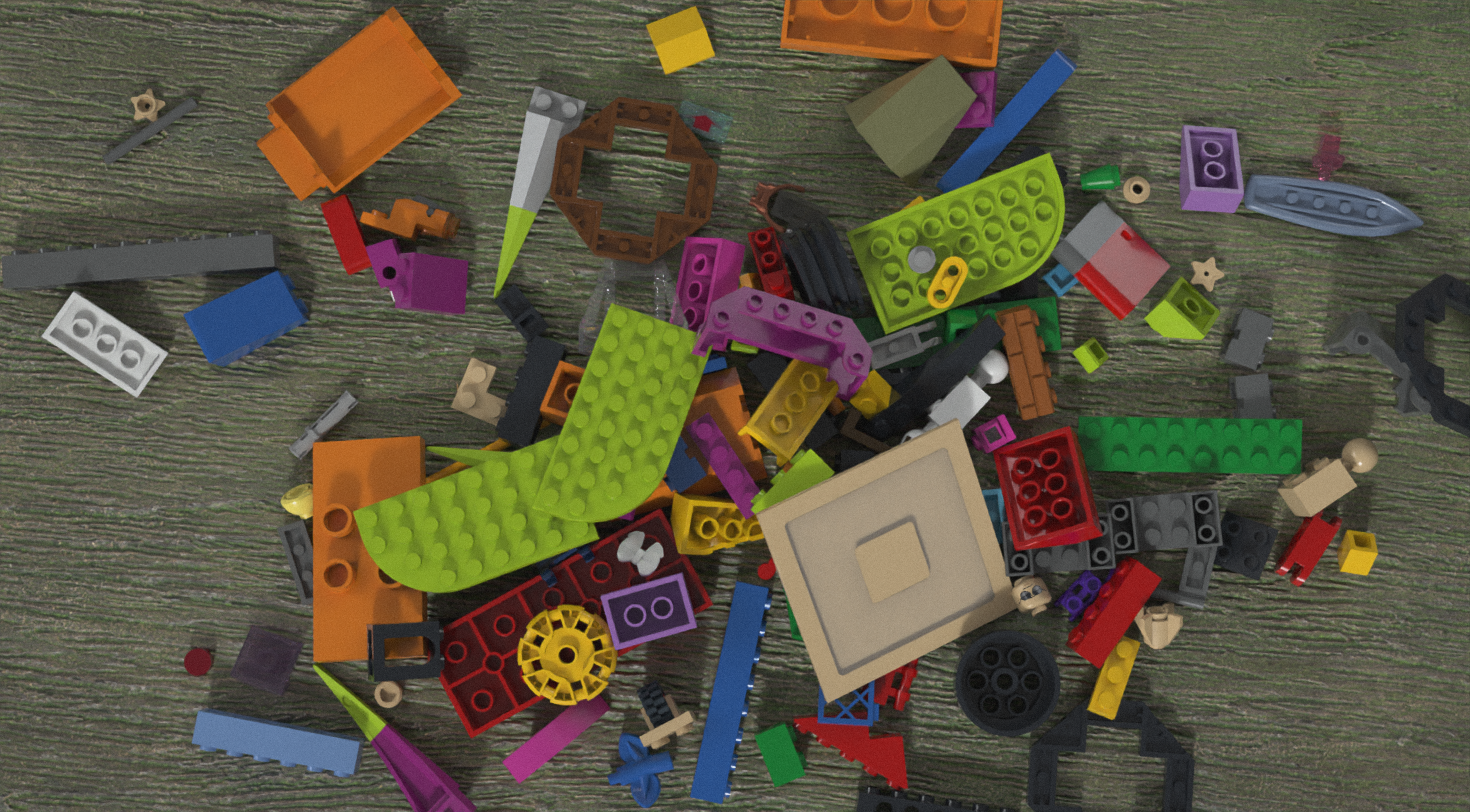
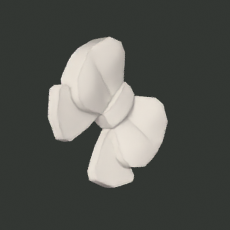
[617,531,664,576]

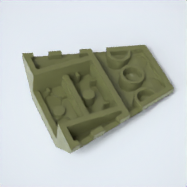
[844,55,978,188]

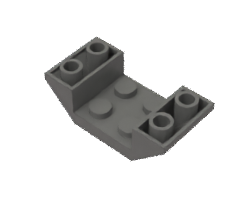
[1105,490,1223,554]
[1001,513,1116,577]

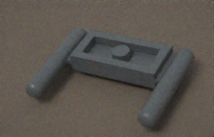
[1150,546,1218,610]

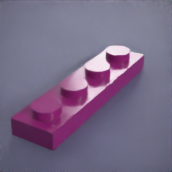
[685,412,760,519]

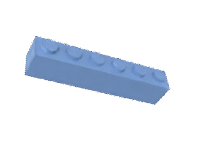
[192,708,365,777]

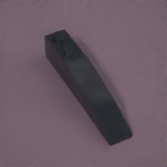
[861,314,1006,443]

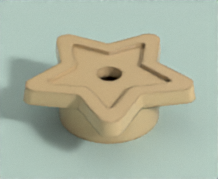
[131,88,166,122]
[1190,257,1224,292]

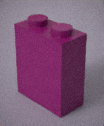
[394,252,468,315]

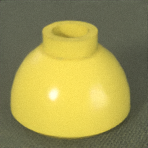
[280,483,313,519]

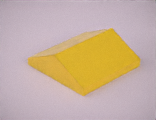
[646,6,715,75]

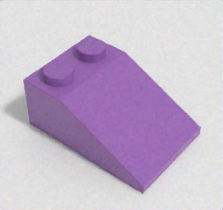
[1179,125,1244,213]

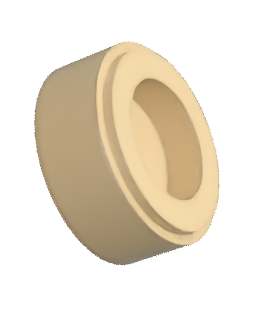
[375,681,403,708]

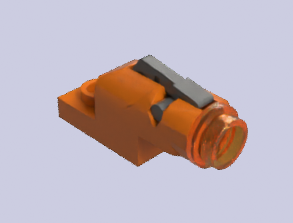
[360,195,461,242]

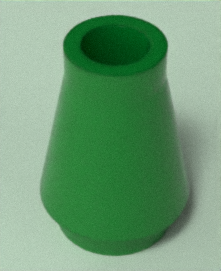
[1080,163,1121,190]

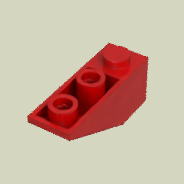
[747,227,795,301]

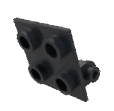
[1214,511,1279,581]

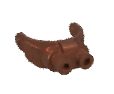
[749,181,805,233]

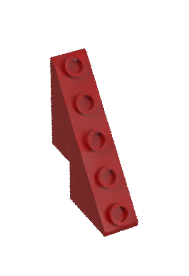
[792,709,908,791]

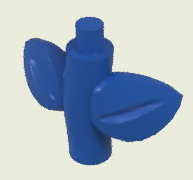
[607,732,674,808]

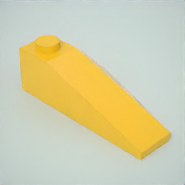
[670,493,765,555]

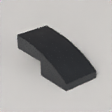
[494,283,549,342]

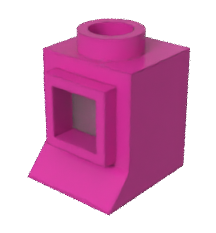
[970,414,1017,454]

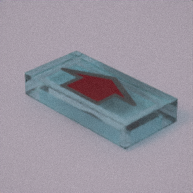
[678,100,733,144]

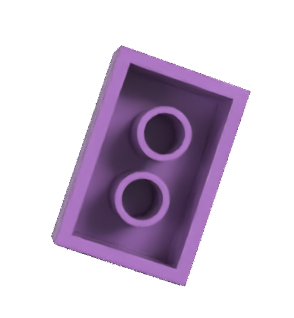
[600,572,697,651]

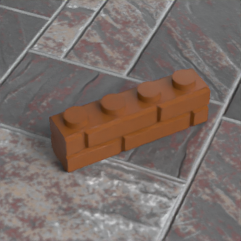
[995,305,1058,420]

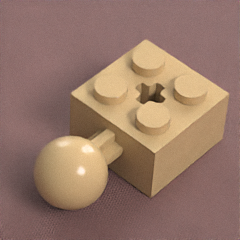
[1277,438,1379,517]

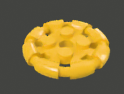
[517,605,618,705]

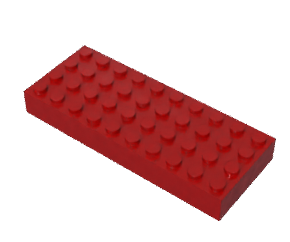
[427,508,714,738]

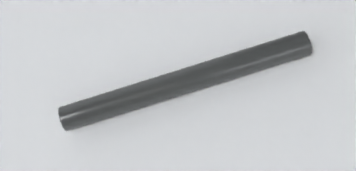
[102,97,198,165]

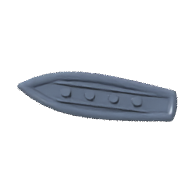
[1244,174,1424,237]

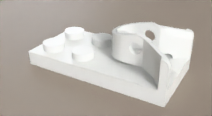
[41,291,169,398]

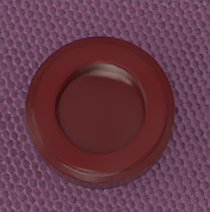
[184,648,214,676]

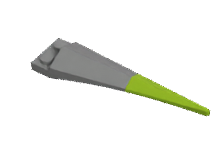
[493,86,588,299]

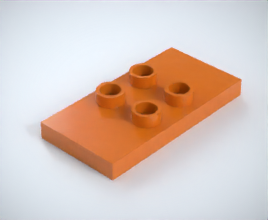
[780,0,1003,71]
[313,436,428,663]

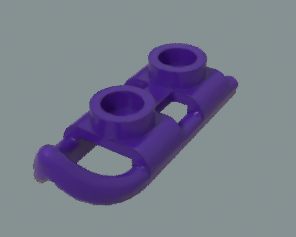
[1053,568,1115,622]

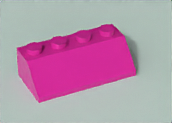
[670,237,745,352]

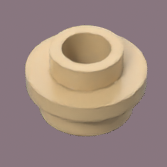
[1123,176,1150,204]

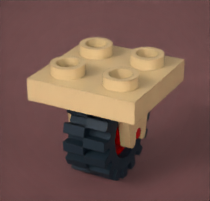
[637,680,698,749]

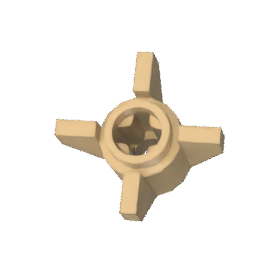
[1134,602,1183,649]

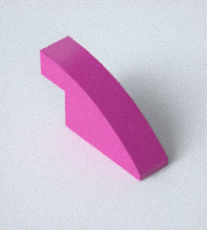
[502,694,610,784]

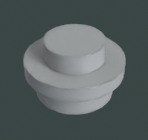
[908,246,936,273]

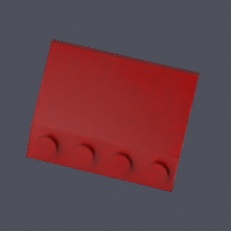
[993,426,1103,551]

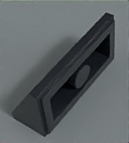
[983,271,1038,304]

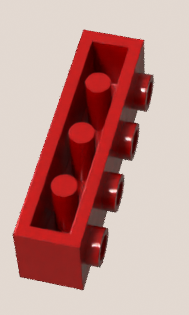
[1065,556,1162,669]

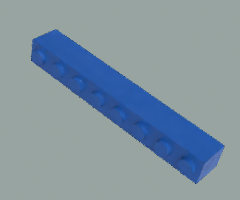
[690,580,773,804]

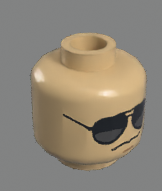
[1011,575,1052,617]

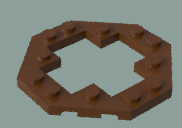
[549,97,718,265]

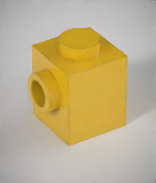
[849,370,892,419]
[1337,530,1378,576]

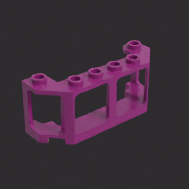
[692,286,873,401]

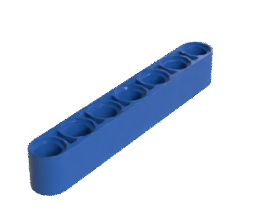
[935,49,1078,194]

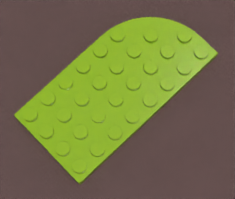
[845,152,1065,335]
[533,303,713,523]
[353,435,600,593]

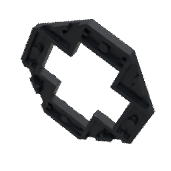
[1395,273,1470,438]
[1026,697,1195,812]

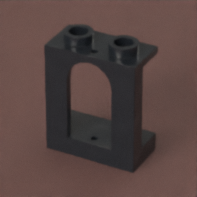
[367,620,445,682]

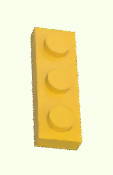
[1087,636,1140,720]

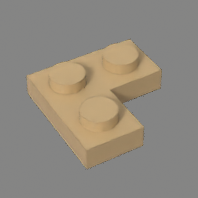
[451,357,508,426]

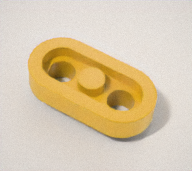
[926,256,968,309]

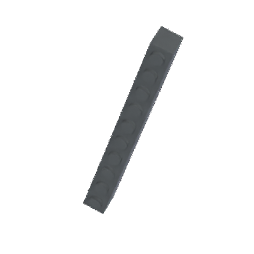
[1,230,281,291]

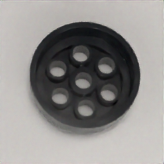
[953,629,1061,737]

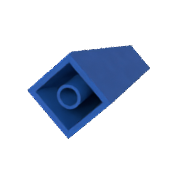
[183,271,309,367]

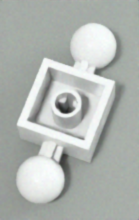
[901,349,1009,444]

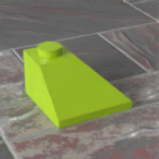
[1144,276,1221,340]

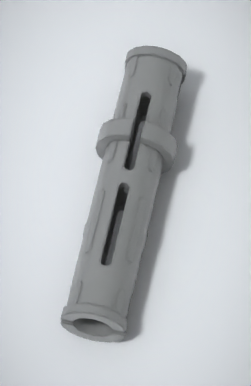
[289,390,359,460]

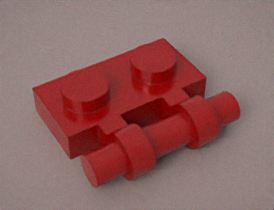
[859,658,919,711]

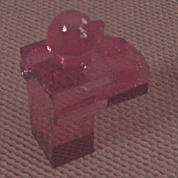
[1312,134,1345,181]

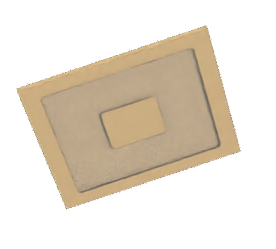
[756,418,1017,703]

